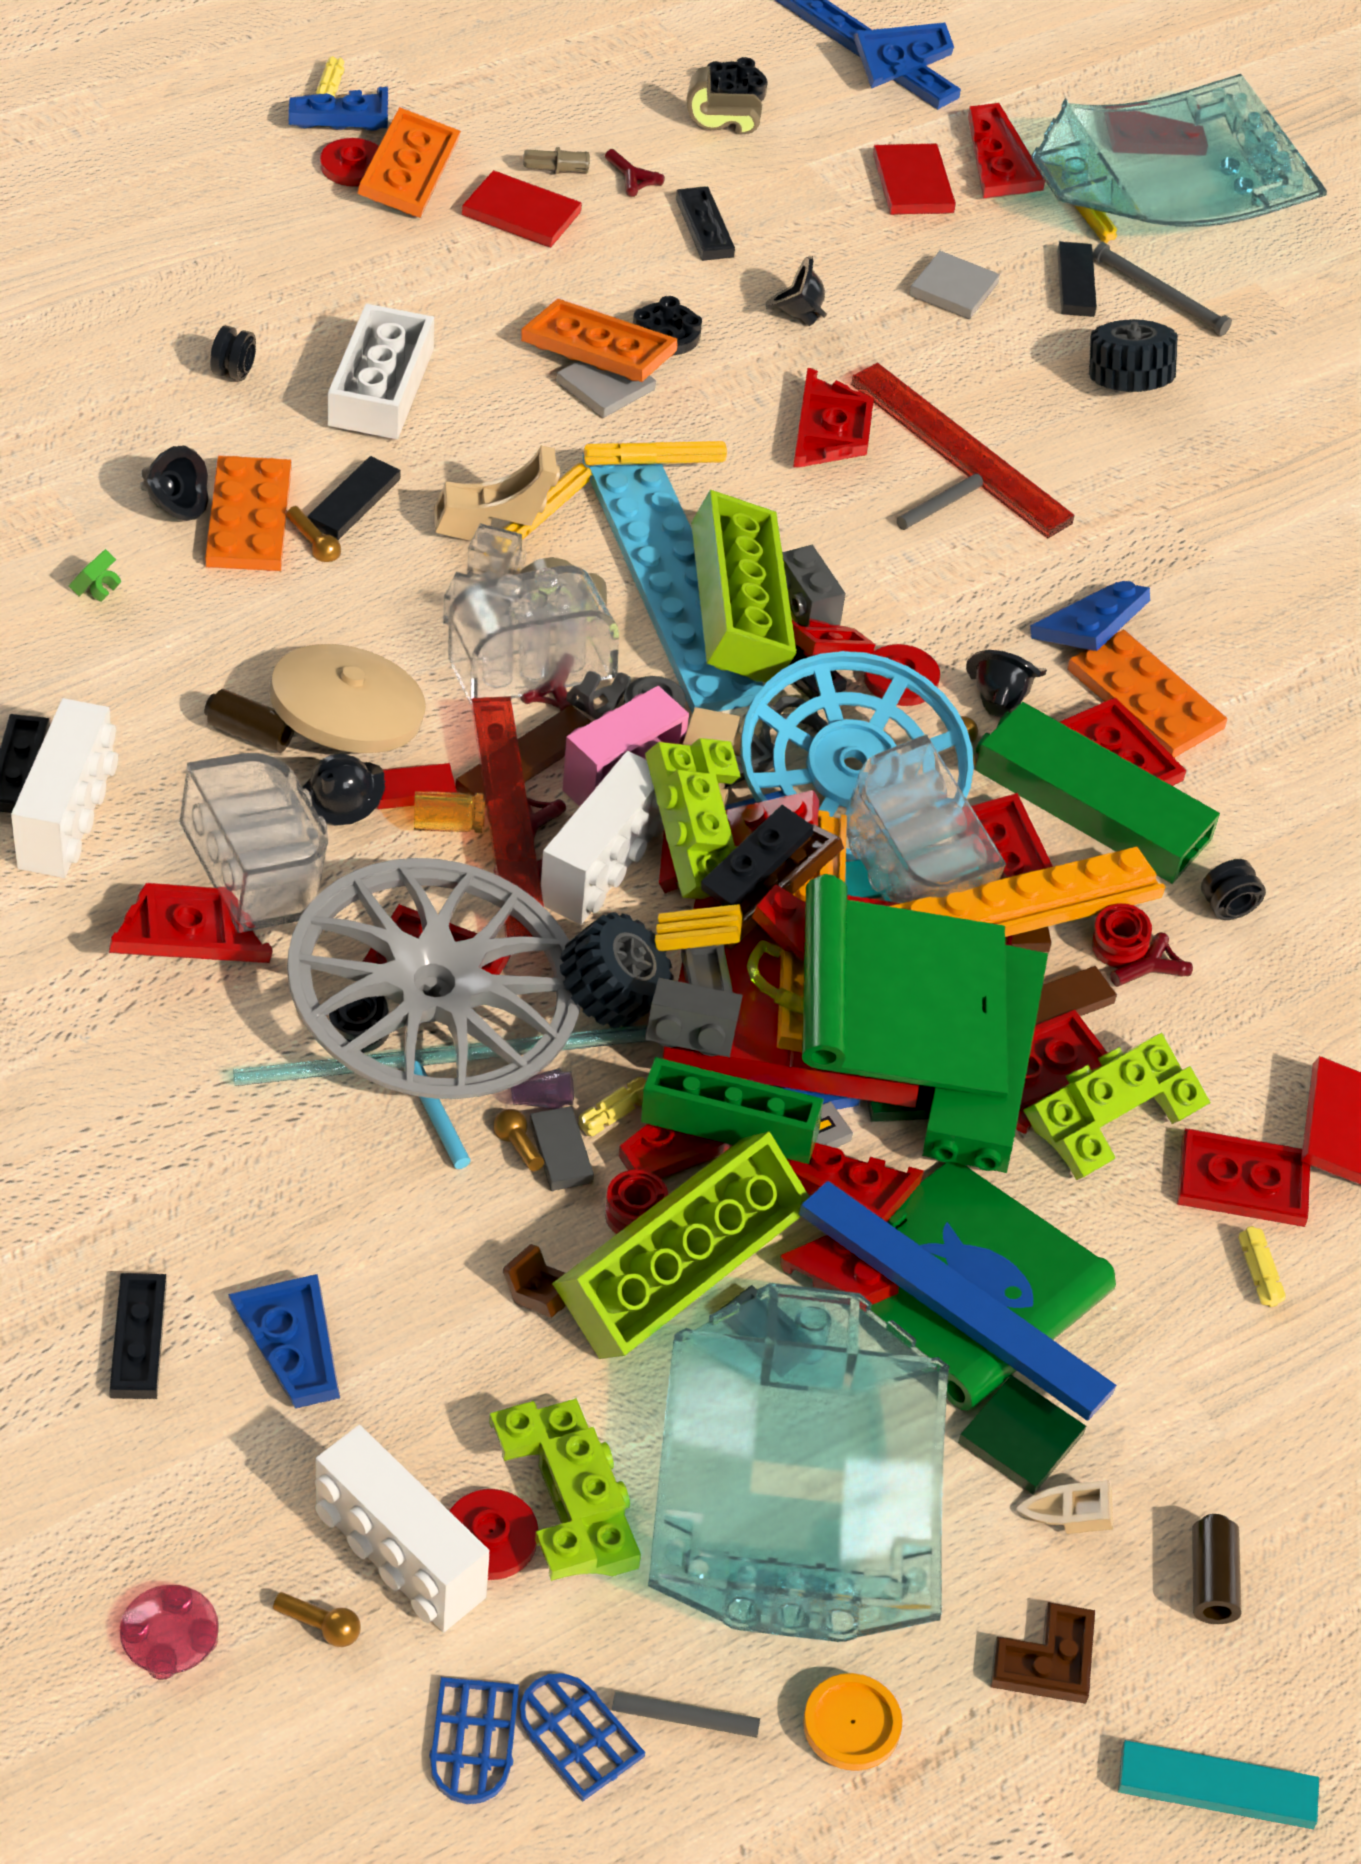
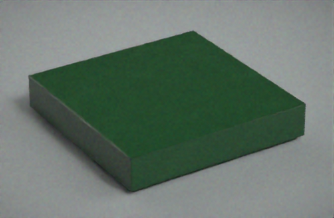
[958,1375,1087,1495]

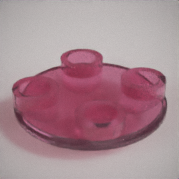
[120,1584,219,1680]

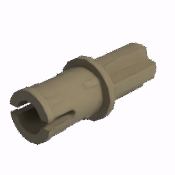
[523,147,590,174]

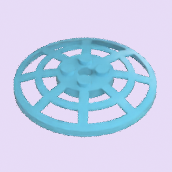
[740,651,974,861]

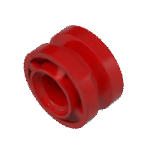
[1092,903,1152,968]
[605,1170,669,1234]

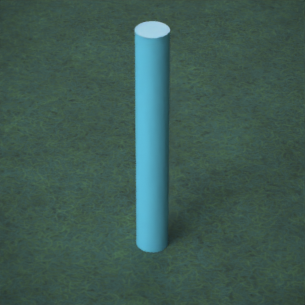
[414,1061,471,1169]

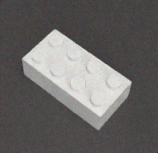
[328,303,434,439]
[11,698,118,878]
[540,751,664,925]
[315,1424,490,1633]

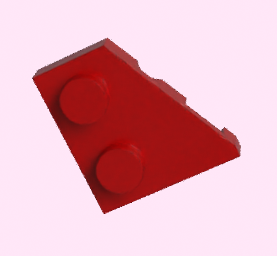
[792,619,876,657]
[780,1235,899,1310]

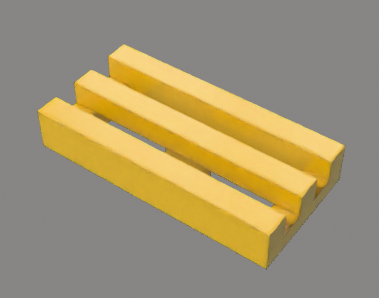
[655,904,743,951]

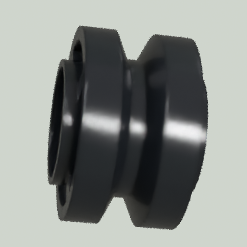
[210,325,256,381]
[1201,859,1266,920]
[329,996,390,1053]

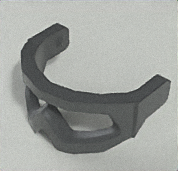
[566,671,631,720]
[759,696,828,755]

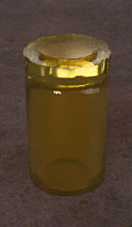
[414,791,485,833]

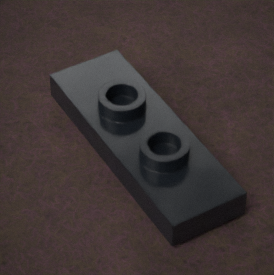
[701,804,813,906]

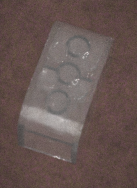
[448,565,619,707]
[844,734,1006,903]
[179,753,328,933]

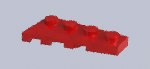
[968,103,1046,198]
[659,790,819,894]

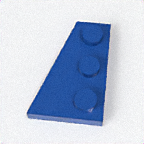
[854,22,954,89]
[289,86,388,131]
[1030,581,1151,651]
[228,1274,341,1409]

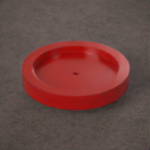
[320,138,379,187]
[864,644,940,706]
[449,1489,538,1580]

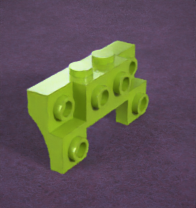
[645,738,741,899]
[1023,1032,1211,1180]
[489,1398,641,1581]

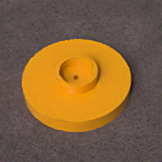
[803,1673,903,1771]

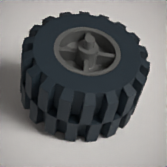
[1089,319,1178,392]
[560,912,674,1029]

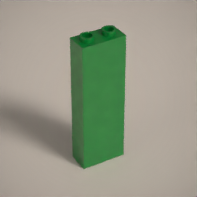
[975,702,1220,884]
[922,945,1049,1173]

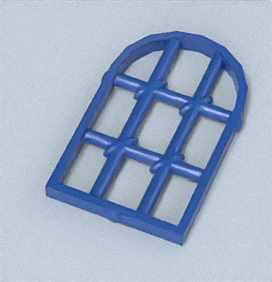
[520,1673,646,1802]
[429,1677,519,1804]

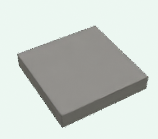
[910,251,1000,319]
[556,361,656,418]

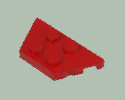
[793,368,874,468]
[109,883,273,963]

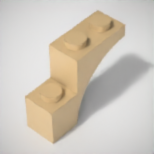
[434,445,560,542]

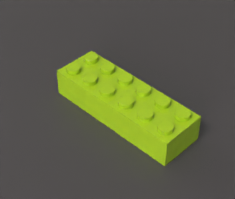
[691,489,796,683]
[552,1131,809,1359]

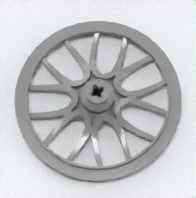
[287,858,580,1099]

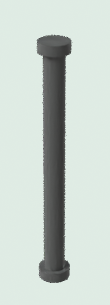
[1093,242,1232,336]

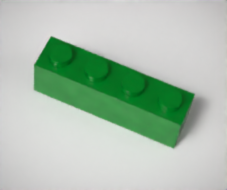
[641,1057,824,1164]

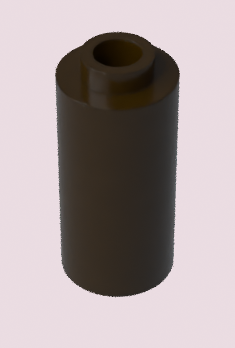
[204,689,295,753]
[1192,1514,1242,1624]

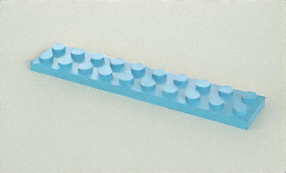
[583,442,764,714]

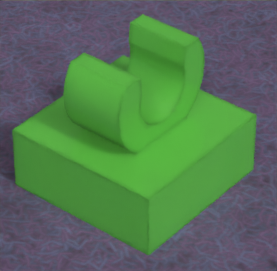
[69,549,122,602]

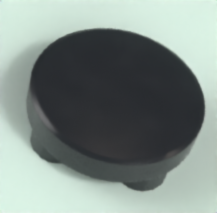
[707,57,768,102]
[633,296,702,356]

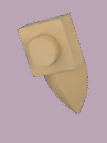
[1017,1480,1113,1534]

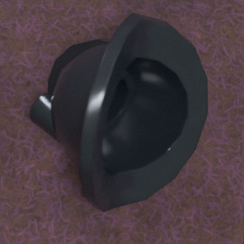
[766,256,828,326]
[141,445,209,521]
[966,650,1047,718]
[299,754,385,826]

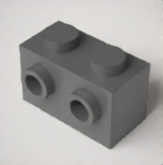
[782,544,846,627]
[645,978,743,1057]

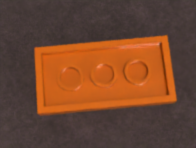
[357,107,461,218]
[521,298,677,382]
[205,455,292,571]
[1067,629,1228,758]

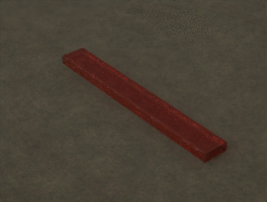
[851,362,1075,539]
[471,696,544,938]

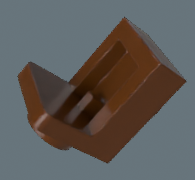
[503,1244,566,1318]

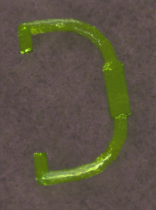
[747,940,803,1016]

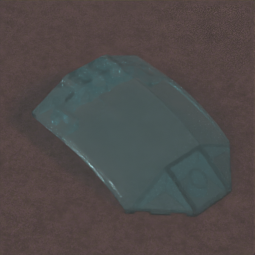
[1032,74,1327,227]
[648,1283,950,1642]

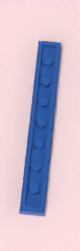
[775,0,961,110]
[799,1181,1117,1421]

